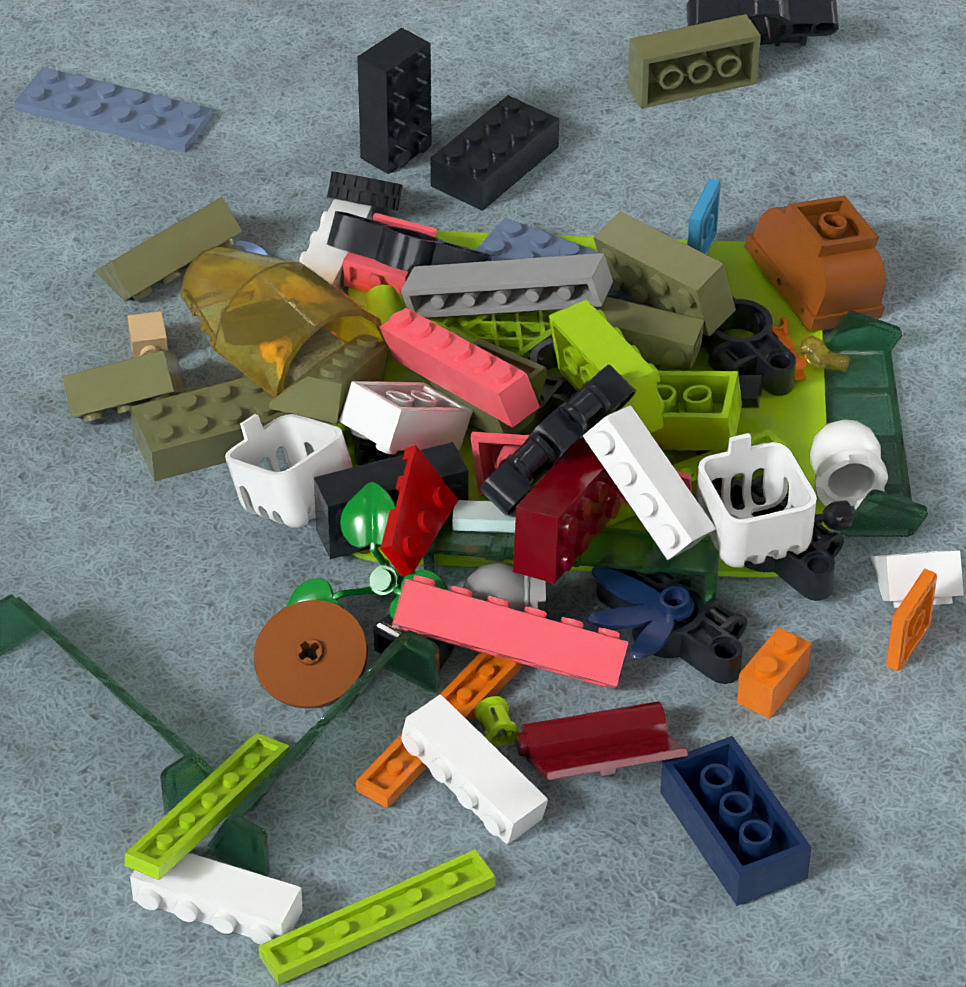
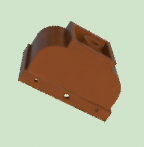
[744,195,886,332]

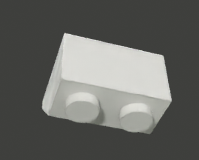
[871,550,964,608]

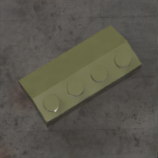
[95,197,242,301]
[269,335,388,424]

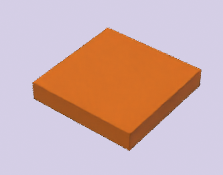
[886,568,937,671]

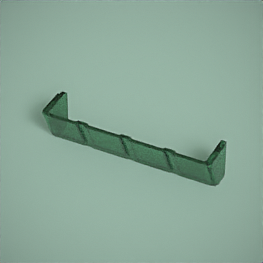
[823,311,928,537]
[423,514,719,603]
[0,594,214,815]
[207,630,440,876]

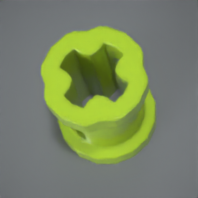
[475,696,519,747]

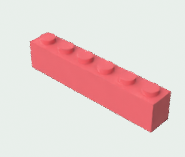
[380,308,540,428]
[391,575,628,689]

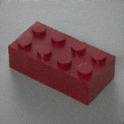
[513,440,620,584]

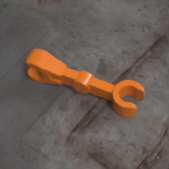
[772,317,807,381]

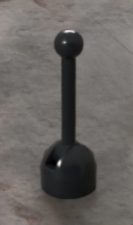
[814,500,852,531]

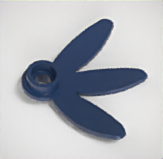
[586,565,694,659]

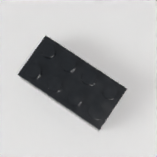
[357,28,432,174]
[430,95,559,211]
[314,442,469,559]

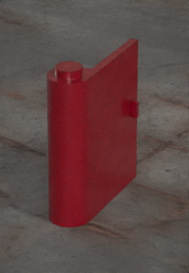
[516,701,688,780]

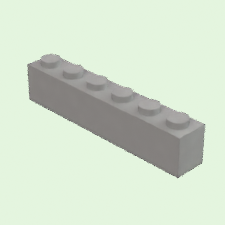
[401,253,613,318]

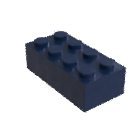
[660,736,812,906]

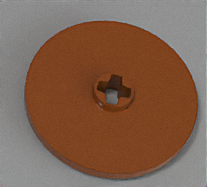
[254,600,368,709]

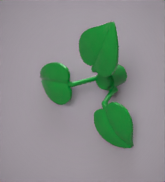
[286,482,449,619]

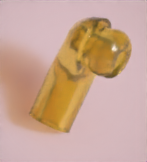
[799,336,849,372]

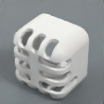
[225,414,353,528]
[696,433,817,568]

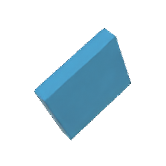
[687,178,721,255]

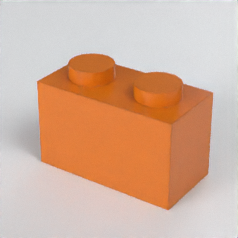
[737,627,812,719]

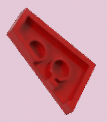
[380,445,458,576]

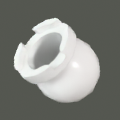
[810,419,888,511]

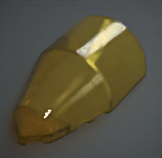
[181,247,388,398]

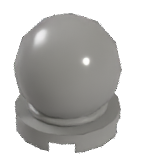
[463,562,546,612]

